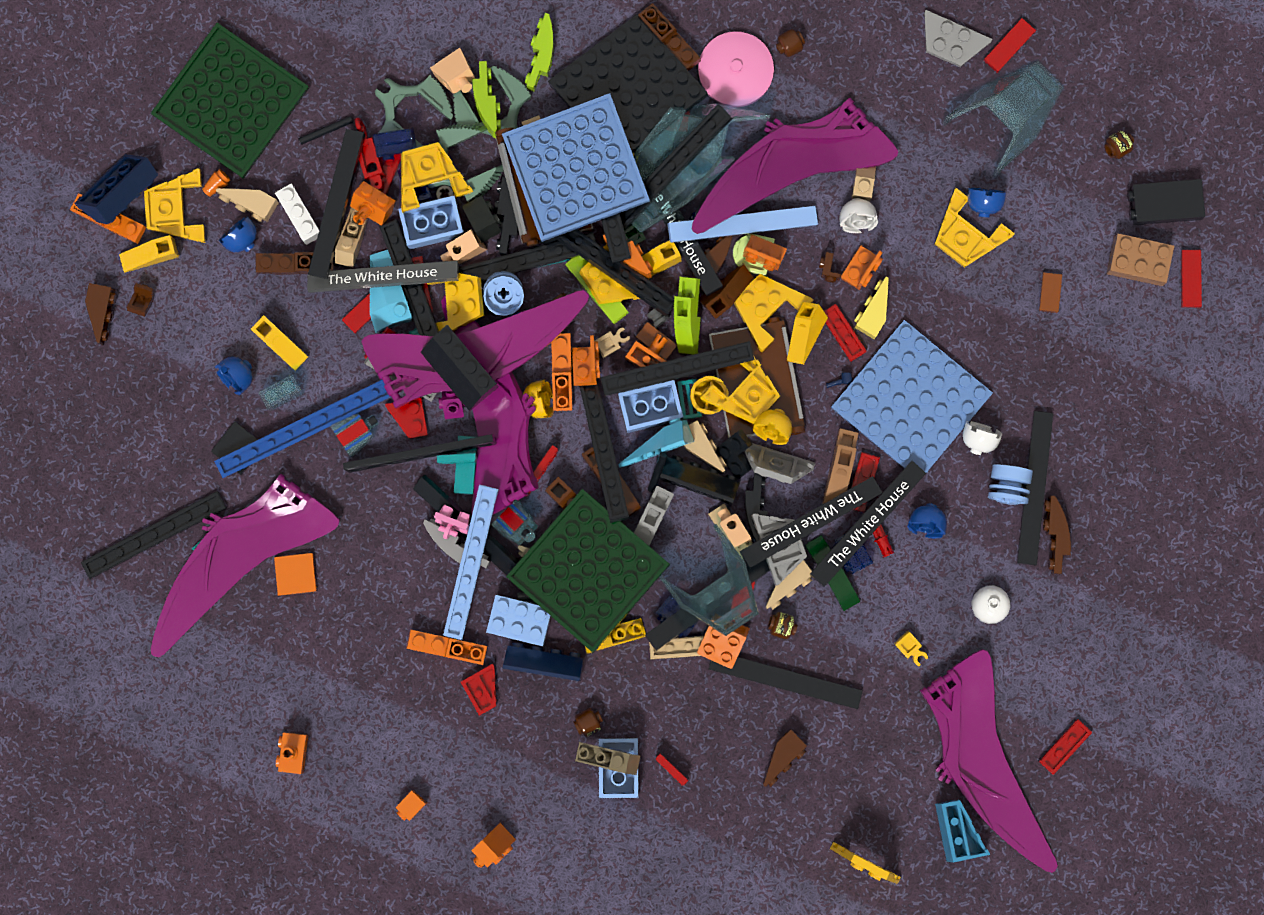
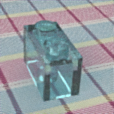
[258,374,304,411]

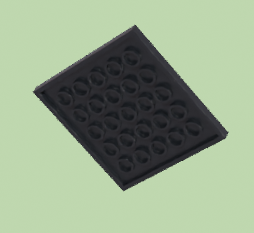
[548,14,708,154]

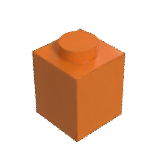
[395,790,427,821]

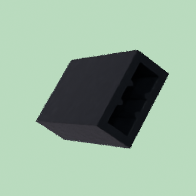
[1127,179,1205,225]

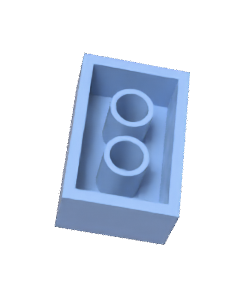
[398,196,464,250]
[618,380,683,433]
[486,595,551,647]
[599,738,638,798]

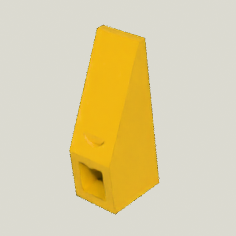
[119,235,179,273]
[642,240,682,276]
[787,302,828,364]
[251,315,308,371]
[585,618,646,654]

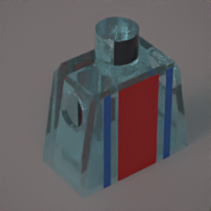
[330,413,379,458]
[491,500,538,545]

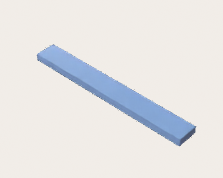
[667,206,818,243]
[443,485,499,640]

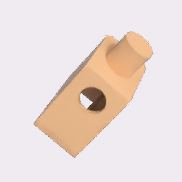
[430,48,475,93]
[440,230,487,264]
[717,508,752,555]

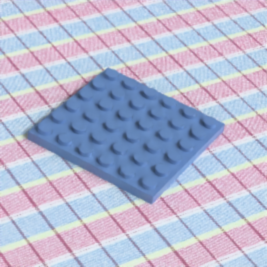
[502,93,650,242]
[831,320,993,473]

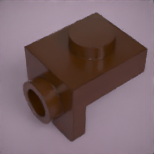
[819,252,841,283]
[127,283,154,317]

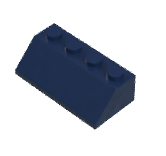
[75,154,158,224]
[502,643,584,681]

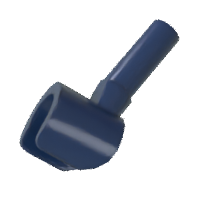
[826,372,852,388]

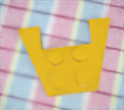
[401,142,473,213]
[144,169,206,243]
[935,188,1015,268]
[579,244,649,304]
[427,273,484,332]
[734,274,813,352]
[700,357,780,424]
[830,842,901,884]

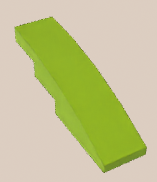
[565,256,629,324]

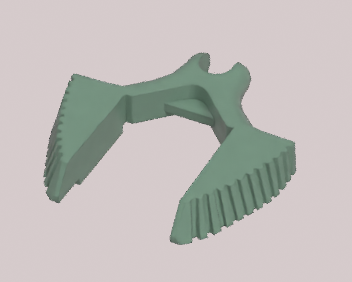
[453,66,531,136]
[375,75,453,150]
[426,124,503,202]

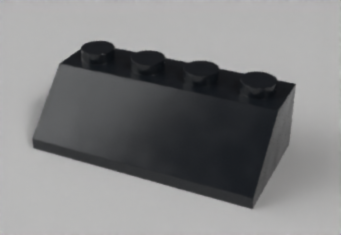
[420,325,499,411]
[660,455,740,505]

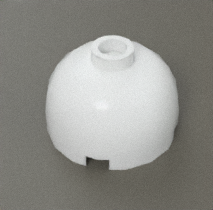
[839,198,878,233]
[963,421,1002,455]
[971,585,1010,624]

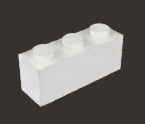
[275,184,319,245]

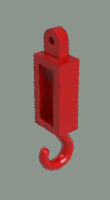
[355,118,385,191]

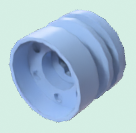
[483,271,524,316]
[987,464,1033,505]

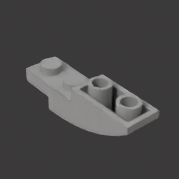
[634,486,674,546]
[423,519,491,569]

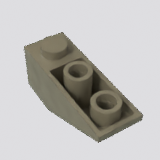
[575,742,640,775]

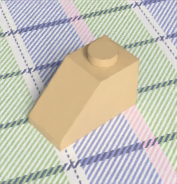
[851,166,876,202]

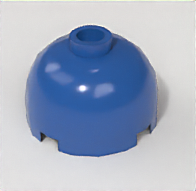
[967,188,1006,218]
[219,216,257,253]
[215,356,253,395]
[907,503,947,539]

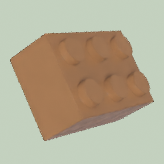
[1106,234,1174,286]

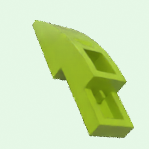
[525,13,554,92]
[472,61,501,138]
[674,277,701,355]

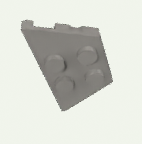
[924,10,992,67]
[744,443,815,484]
[751,514,807,586]

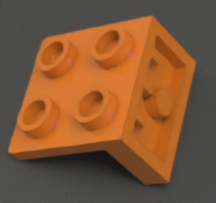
[743,234,787,271]
[841,246,883,290]
[572,335,600,386]
[697,613,750,669]

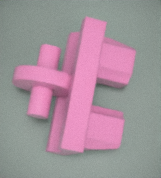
[434,505,470,539]

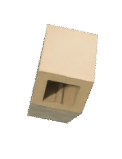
[216,188,279,222]
[335,207,368,268]
[684,421,726,473]
[765,560,812,610]

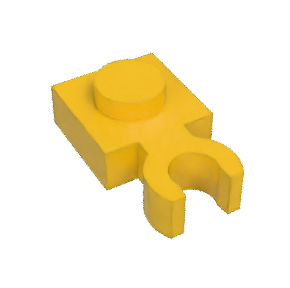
[894,631,928,666]

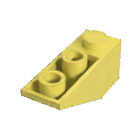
[855,277,889,339]

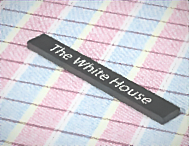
[307,261,459,293]

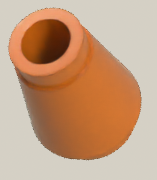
[202,169,230,197]

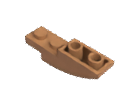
[822,428,858,504]

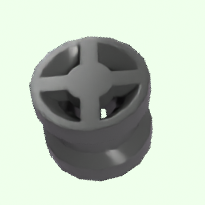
[647,309,671,328]

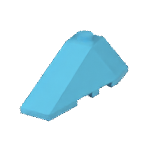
[370,250,412,333]
[618,418,694,468]

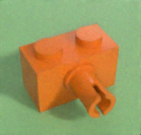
[350,181,396,226]
[625,334,668,368]
[276,732,308,774]
[471,823,516,868]

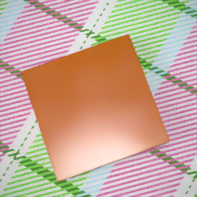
[274,553,317,596]

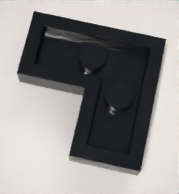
[717,429,753,480]

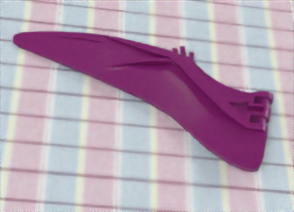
[691,97,899,234]
[361,290,589,408]
[441,296,538,515]
[151,473,340,657]
[920,649,1058,873]

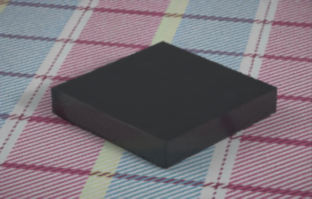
[211,422,258,475]

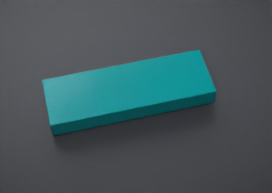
[454,436,477,495]

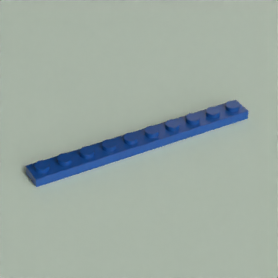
[214,380,391,478]

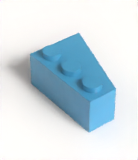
[935,800,990,862]

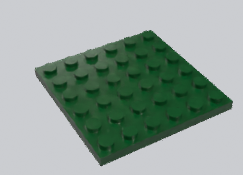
[150,23,309,179]
[506,489,670,653]

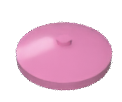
[698,32,774,107]

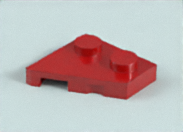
[385,398,428,439]
[461,664,497,716]

